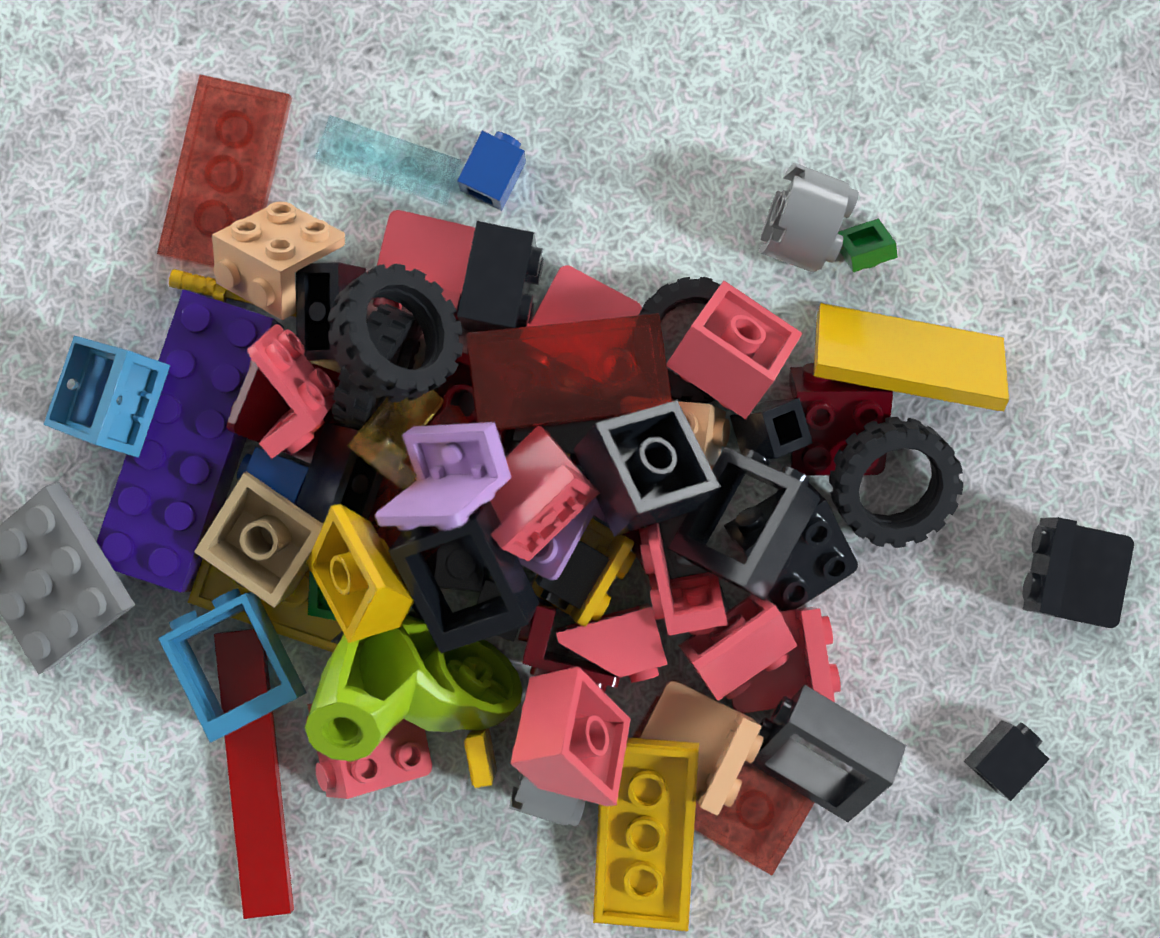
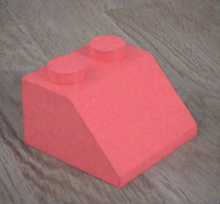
[666,281,802,419]
[678,595,798,701]
[556,603,668,683]
[510,666,631,806]

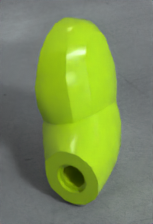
[305,615,523,761]

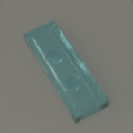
[315,115,462,206]

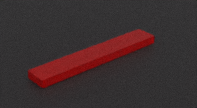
[214,629,294,919]

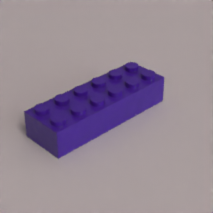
[96,289,284,593]

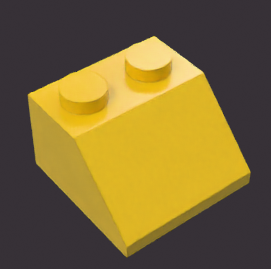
[306,504,414,643]

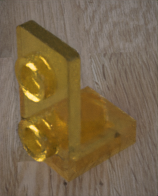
[347,390,444,490]

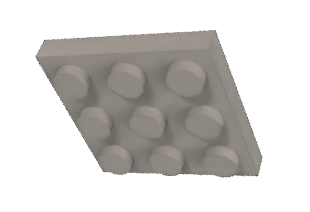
[0,482,135,675]

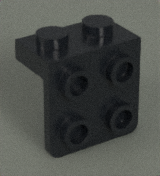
[724,482,858,612]
[1022,517,1134,628]

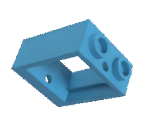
[43,335,170,458]
[158,588,307,743]

